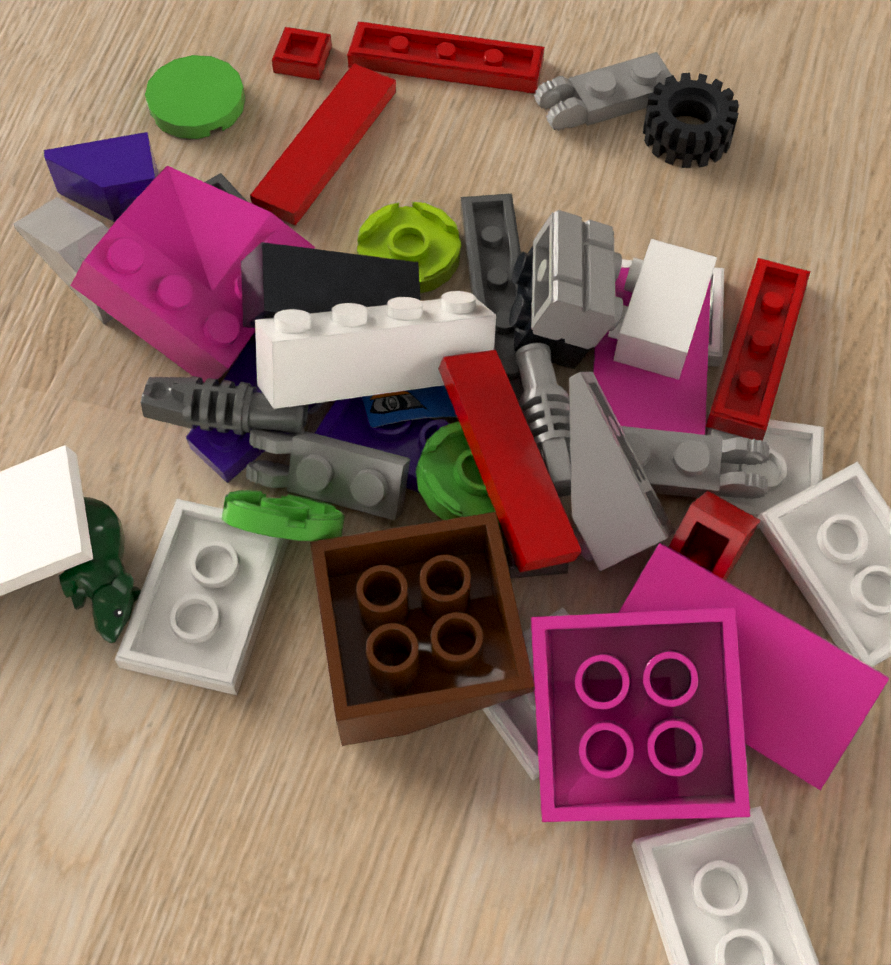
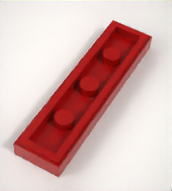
[347,21,545,94]
[250,63,396,226]
[706,258,811,441]
[438,350,582,573]

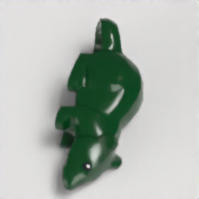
[59,496,141,643]

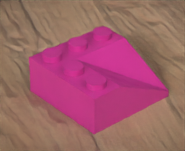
[70,166,315,382]
[531,607,750,822]

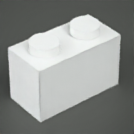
[608,239,717,380]

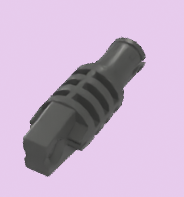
[141,376,308,435]

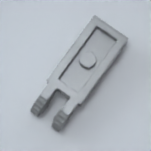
[534,52,672,131]
[621,426,770,499]
[246,428,410,520]

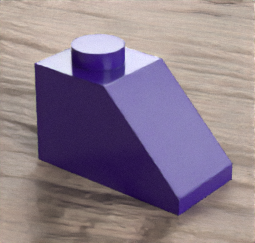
[44,132,158,222]

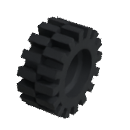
[643,73,739,168]

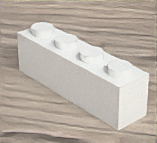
[255,291,496,409]

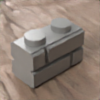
[531,210,623,349]

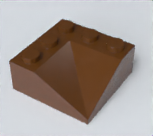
[310,512,535,746]

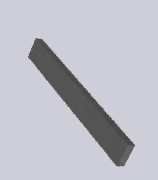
[461,193,569,578]

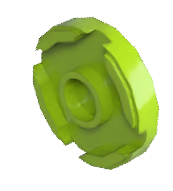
[357,202,461,293]

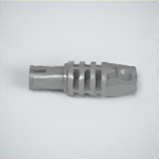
[515,343,571,497]

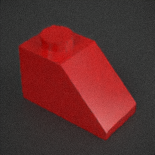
[668,491,761,581]

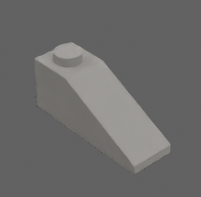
[13,197,113,324]
[569,372,675,571]

